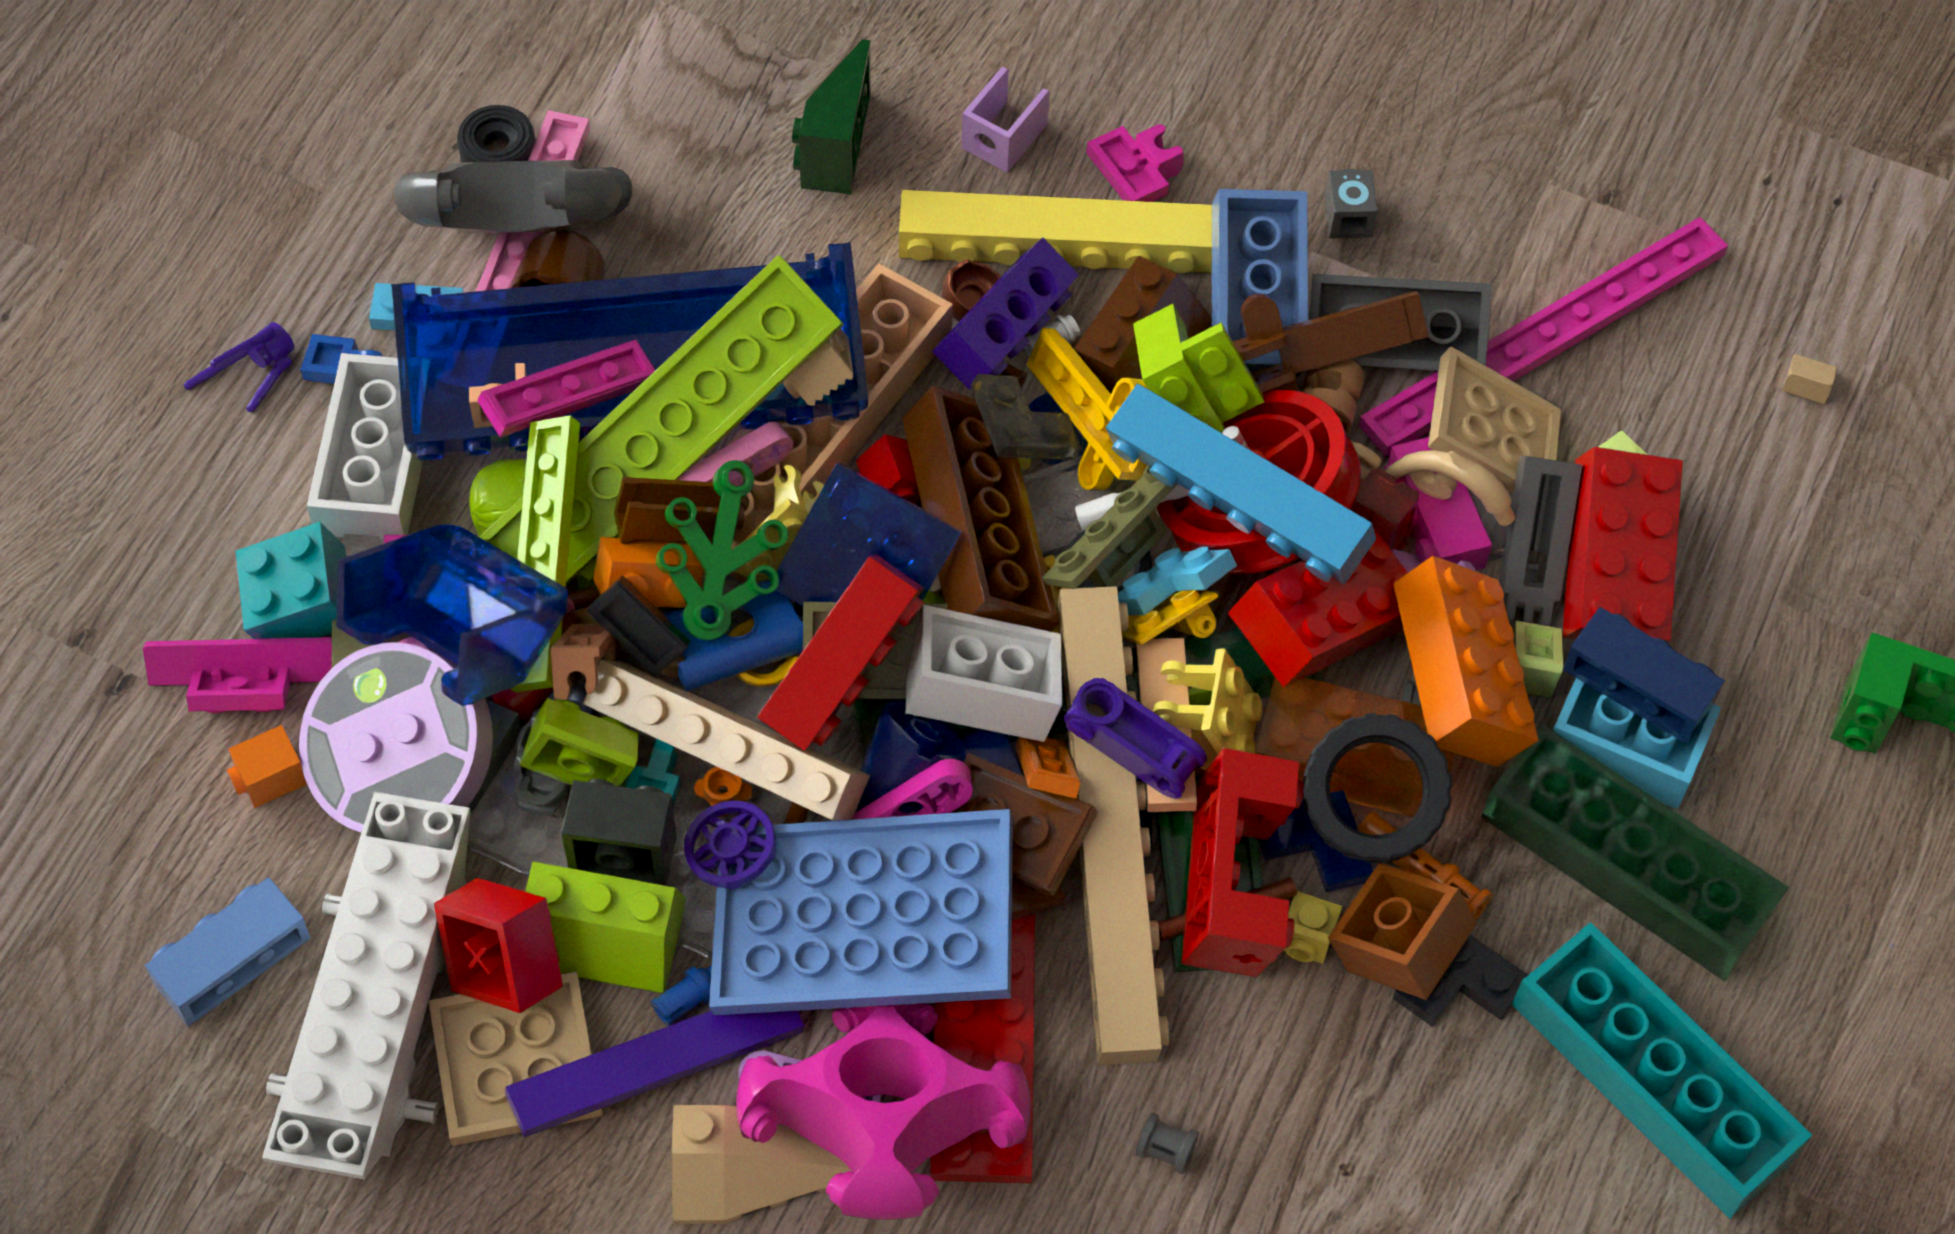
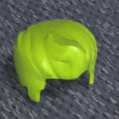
[469,458,527,537]

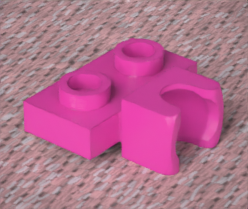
[1086,124,1184,202]

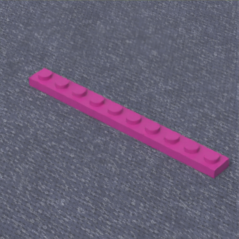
[1359,217,1728,457]

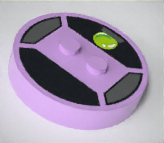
[299,642,493,833]

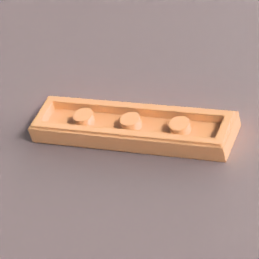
[1136,638,1197,812]

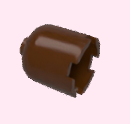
[506,230,605,343]

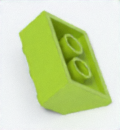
[525,861,687,994]

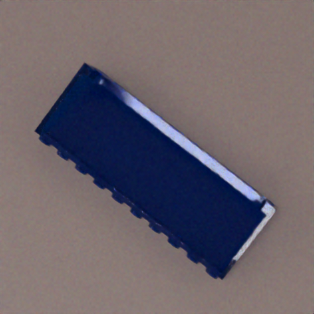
[391,242,869,461]

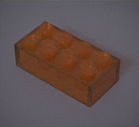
[1255,677,1454,818]

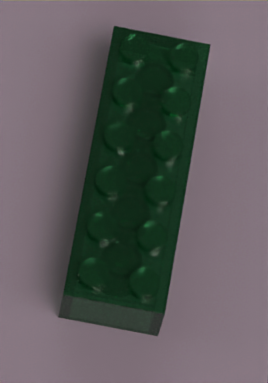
[1481,725,1789,982]

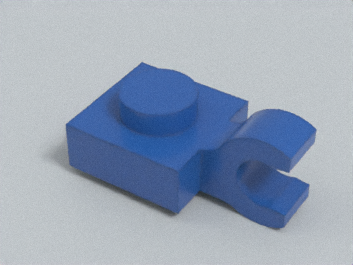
[300,334,382,384]

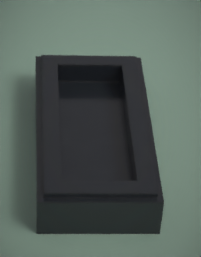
[587,575,691,677]

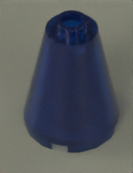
[854,700,967,814]

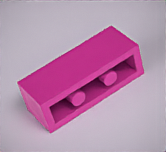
[1383,437,1492,571]

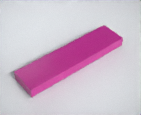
[477,340,655,437]

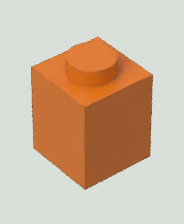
[226,725,307,808]

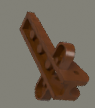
[1233,291,1429,393]

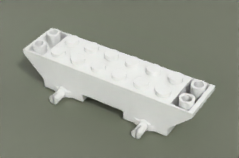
[262,792,471,1179]

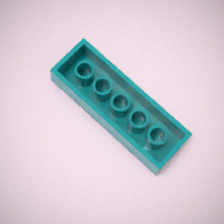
[1512,922,1813,1219]

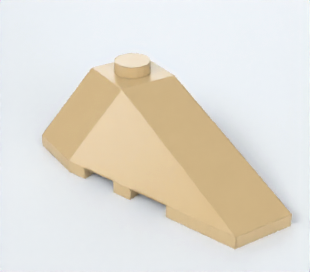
[672,1105,852,1224]

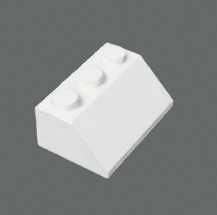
[905,605,1062,742]

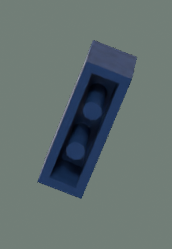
[1563,607,1725,744]

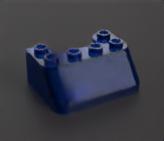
[336,525,568,707]

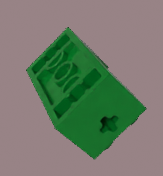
[1830,632,1955,754]

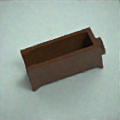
[614,477,745,544]

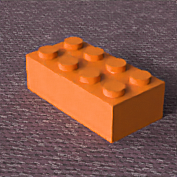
[1393,556,1539,767]

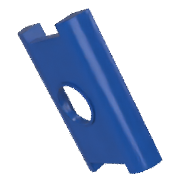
[663,575,803,691]

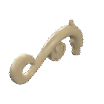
[1351,441,1515,526]

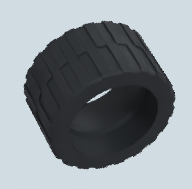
[1303,713,1453,863]

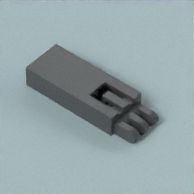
[1499,455,1582,627]

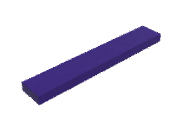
[505,1011,804,1138]

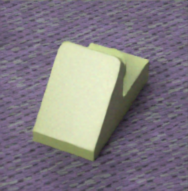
[1513,621,1563,697]

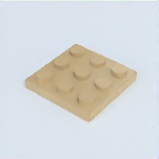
[1428,347,1561,495]
[428,971,603,1146]

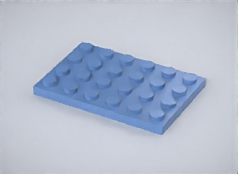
[709,809,1013,1015]

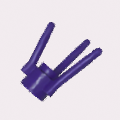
[184,322,295,412]

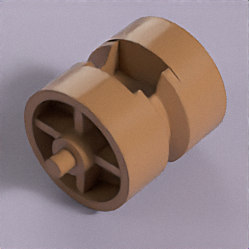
[1302,359,1365,435]

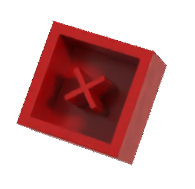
[433,878,563,1013]

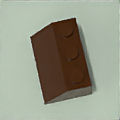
[1074,255,1212,394]

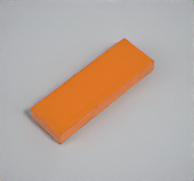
[1015,737,1081,799]

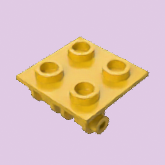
[1121,590,1218,645]

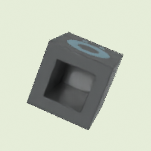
[1324,169,1378,238]

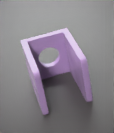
[961,67,1050,173]

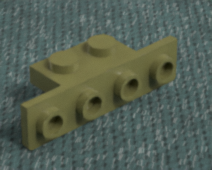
[1042,466,1178,589]

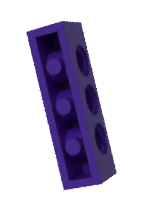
[932,237,1079,390]

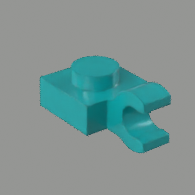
[626,739,681,806]

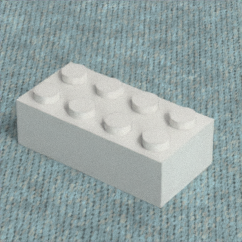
[307,353,438,541]

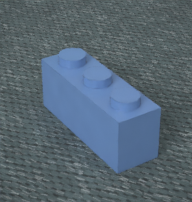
[145,877,311,1027]

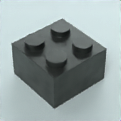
[561,779,677,886]

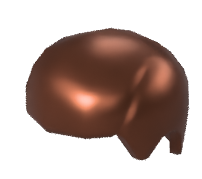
[941,259,1001,322]

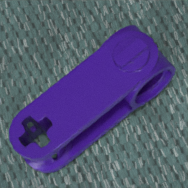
[1064,677,1207,799]

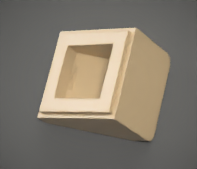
[1782,354,1837,405]

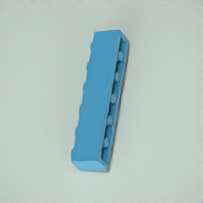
[1106,383,1376,585]

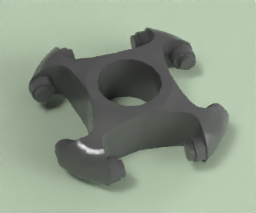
[394,160,632,233]

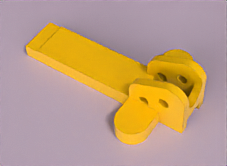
[1026,328,1149,491]

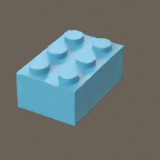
[1544,678,1722,810]

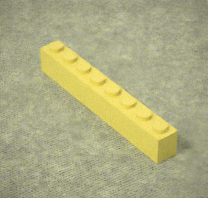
[899,190,1212,273]

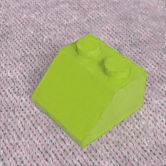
[519,698,638,786]

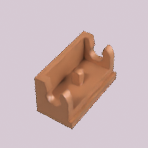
[551,624,616,699]

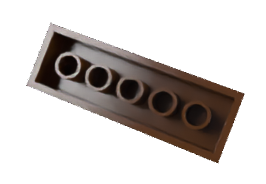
[902,385,1060,632]

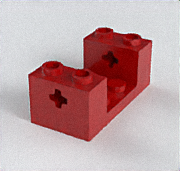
[1181,748,1304,977]

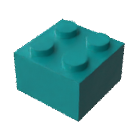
[235,522,354,639]

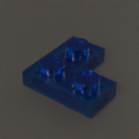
[1258,790,1373,893]

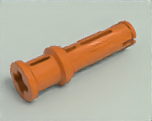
[1357,811,1493,920]

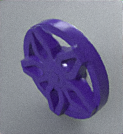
[684,801,776,889]

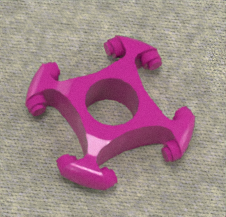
[736,1003,1031,1220]

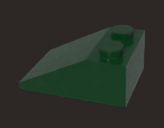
[792,39,871,194]

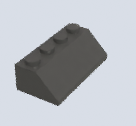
[1309,274,1493,370]

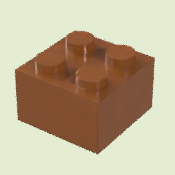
[1328,863,1477,1000]

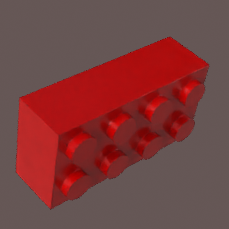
[1562,447,1683,642]
[1228,529,1408,688]
[757,555,925,751]

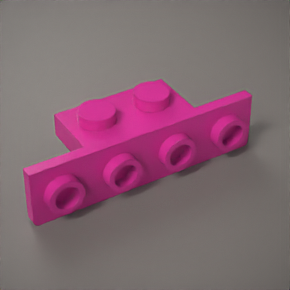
[143,637,332,713]

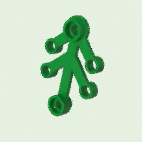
[656,460,788,641]

